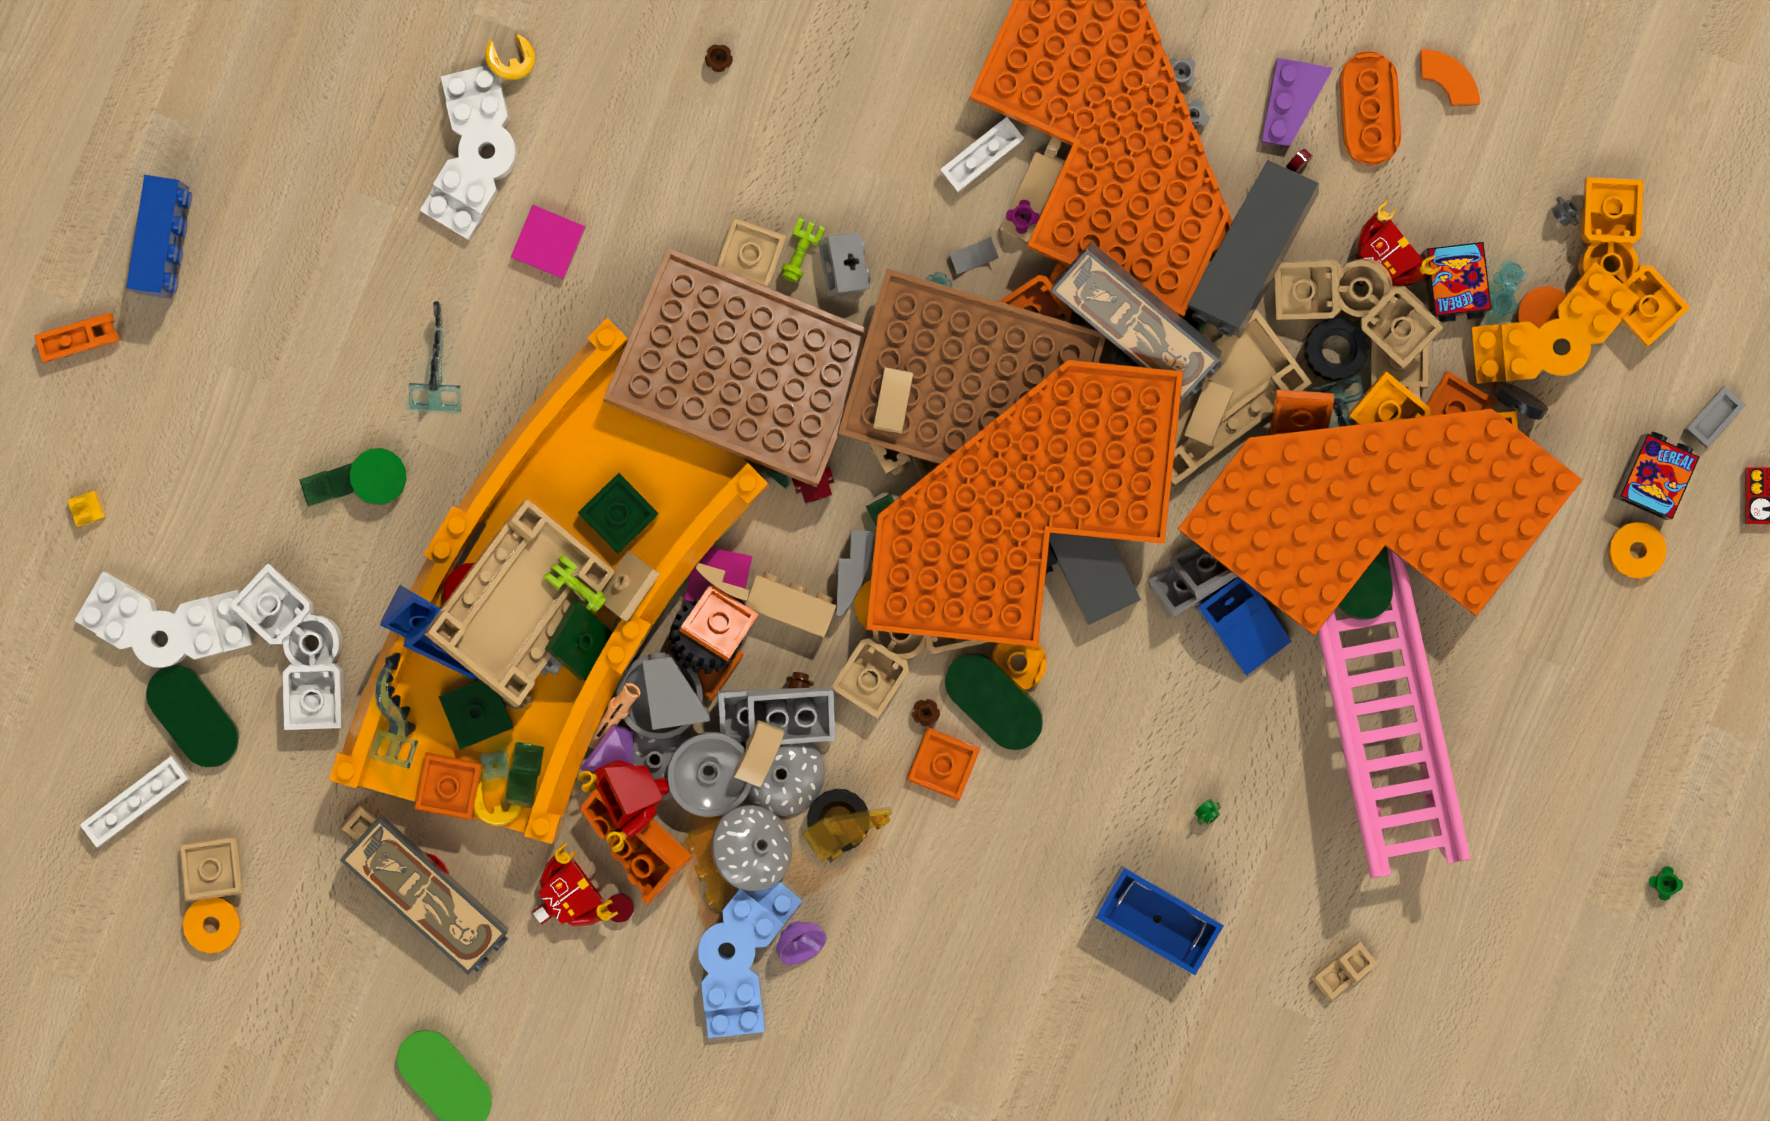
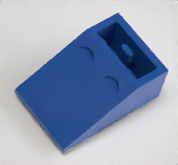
[1195,577,1292,676]

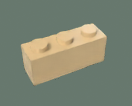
[745,572,837,638]

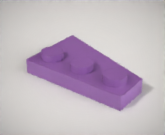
[1261,58,1333,148]

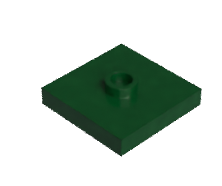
[578,473,659,554]
[545,600,613,681]
[438,680,514,750]

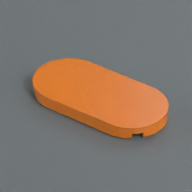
[1340,51,1401,166]

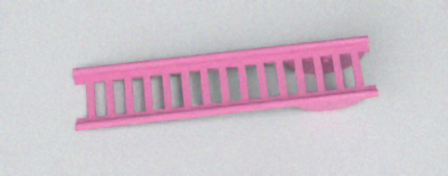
[1318,548,1471,878]

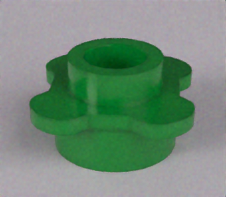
[1194,799,1221,825]
[1649,866,1683,901]

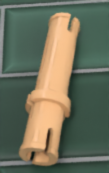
[589,683,641,750]

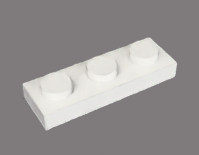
[940,117,1025,193]

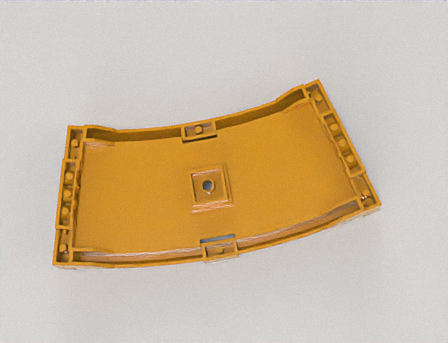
[329,318,770,844]

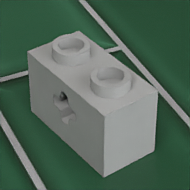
[818,232,871,297]

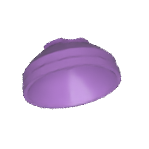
[776,921,827,965]

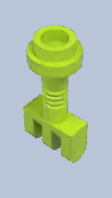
[781,217,826,282]
[543,555,607,613]

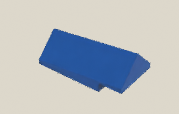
[380,585,479,681]

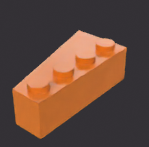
[580,788,693,905]

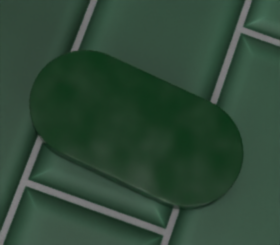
[1338,546,1393,620]
[945,653,1043,750]
[146,665,239,768]

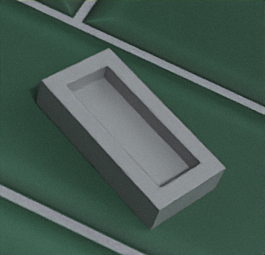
[1685,386,1746,448]

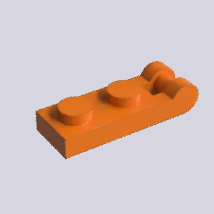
[34,313,121,363]

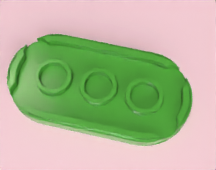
[397,1030,492,1121]

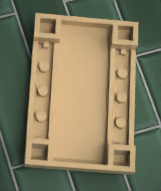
[1171,309,1312,486]
[424,499,615,707]

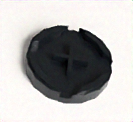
[1493,381,1548,420]

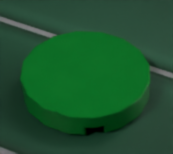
[349,448,407,505]

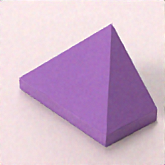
[580,725,633,773]

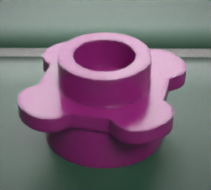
[1006,200,1040,234]

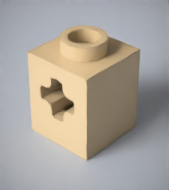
[870,444,911,476]

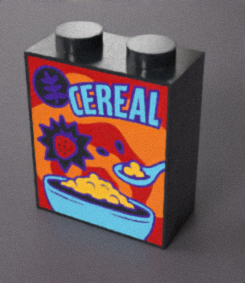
[1422,242,1492,323]
[1614,431,1700,520]

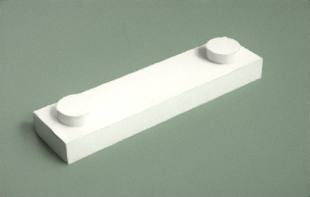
[80,756,190,847]

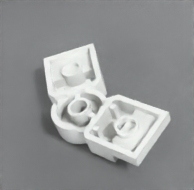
[420,65,518,241]
[229,564,344,730]
[74,571,254,668]

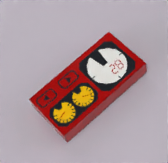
[1745,467,1770,524]

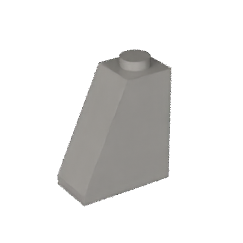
[642,652,711,730]

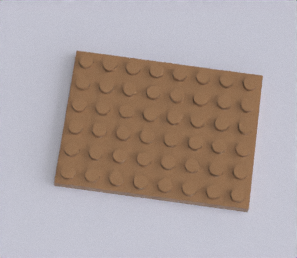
[603,248,869,487]
[838,268,1106,464]

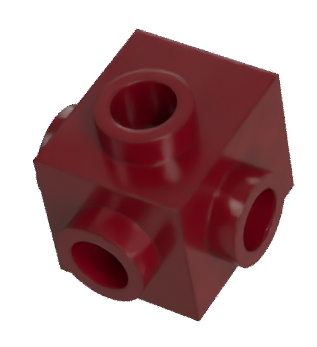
[792,467,835,504]

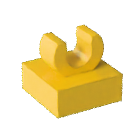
[67,490,106,527]

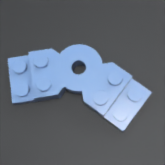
[698,881,803,1038]

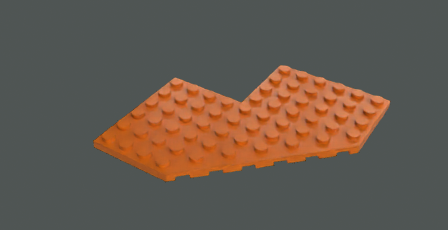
[969,0,1230,318]
[866,360,1183,647]
[1177,409,1583,636]

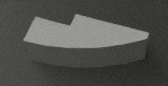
[836,530,874,616]

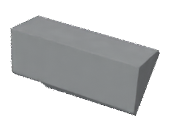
[1147,544,1238,619]
[717,687,835,745]

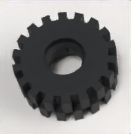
[668,598,743,674]

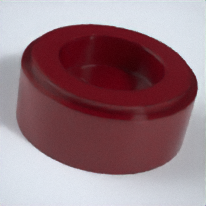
[1286,149,1313,173]
[607,893,634,923]

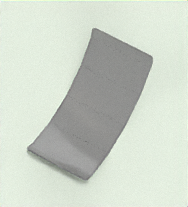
[949,237,999,274]

